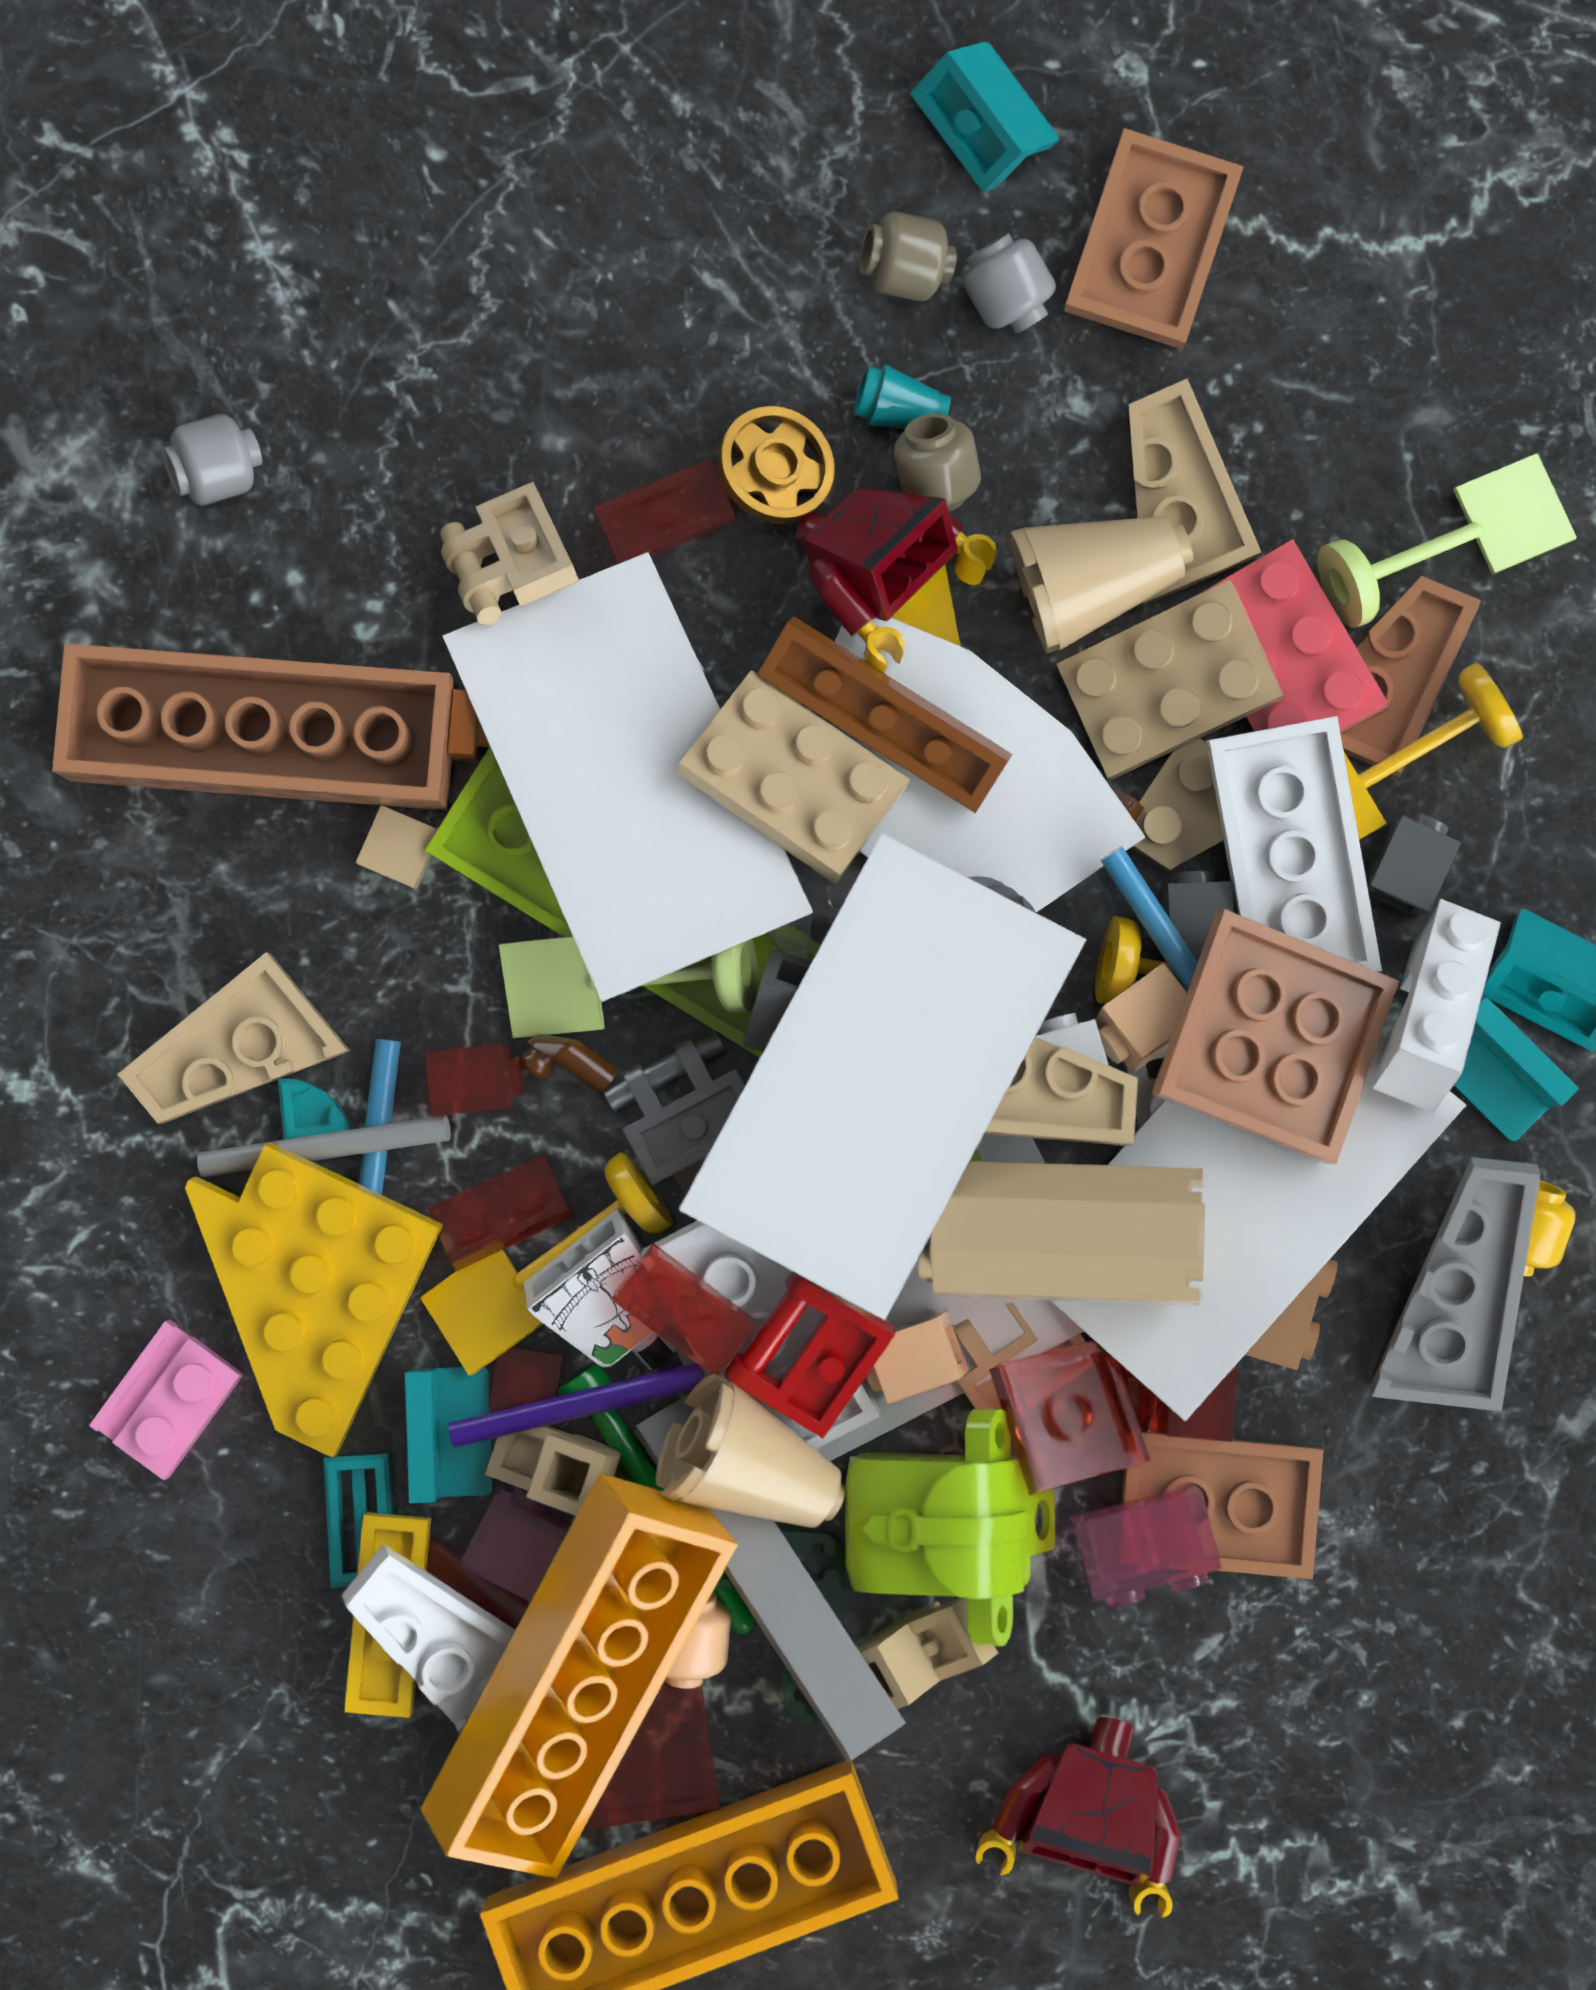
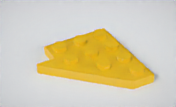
[185,1142,443,1458]

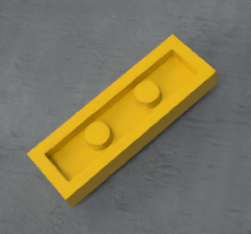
[344,1512,431,1718]

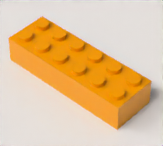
[421,1473,738,1879]
[480,1761,898,1990]

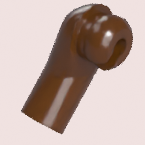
[519,1034,617,1094]

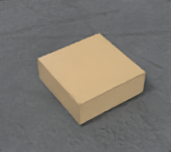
[356,805,438,890]

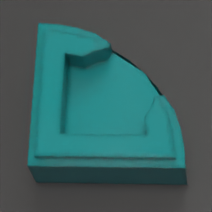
[278,1078,350,1140]

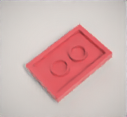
[1194,539,1389,733]

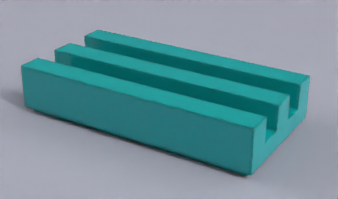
[324,1452,394,1588]

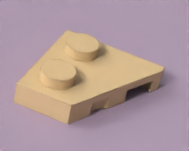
[1131,739,1224,873]

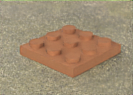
[1152,909,1399,1164]

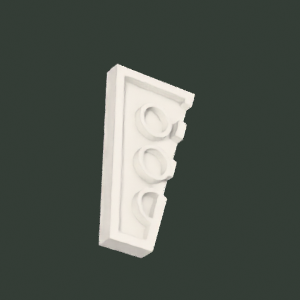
[342,1544,516,1734]

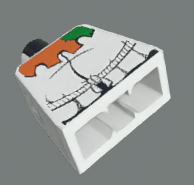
[523,1208,677,1370]

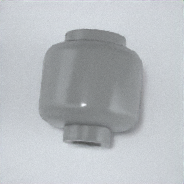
[962,233,1056,334]
[162,414,262,506]

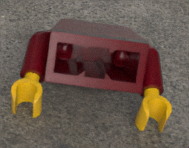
[796,488,997,673]
[975,1717,1181,1918]

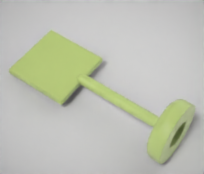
[1317,453,1577,628]
[499,936,759,1038]

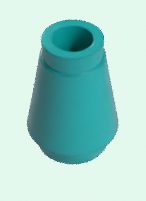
[853,364,951,429]

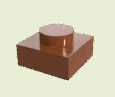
[448,689,490,763]

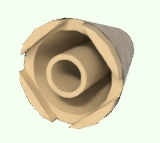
[1010,516,1194,654]
[655,1373,845,1528]

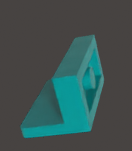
[910,42,1059,192]
[1482,909,1596,1052]
[1452,997,1579,1142]
[405,1366,494,1503]

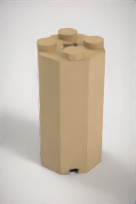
[918,1161,1205,1306]

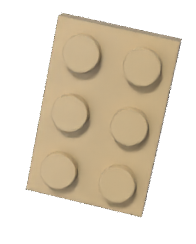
[1057,580,1285,780]
[676,670,910,884]

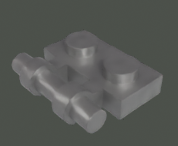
[603,1031,745,1186]

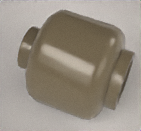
[859,212,957,301]
[894,413,981,511]

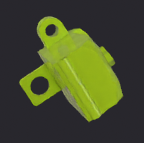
[845,1408,1055,1646]

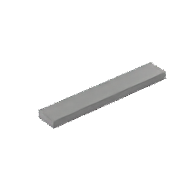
[634,1393,905,1763]

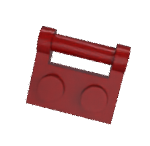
[724,1271,895,1439]

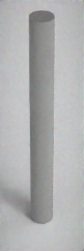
[197,1115,451,1177]

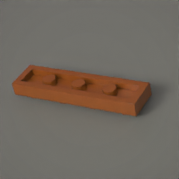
[757,617,1013,813]

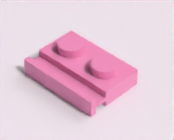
[89,1320,244,1480]

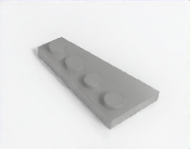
[1370,1157,1541,1411]

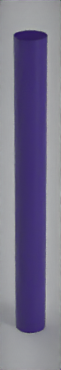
[448,1362,705,1448]

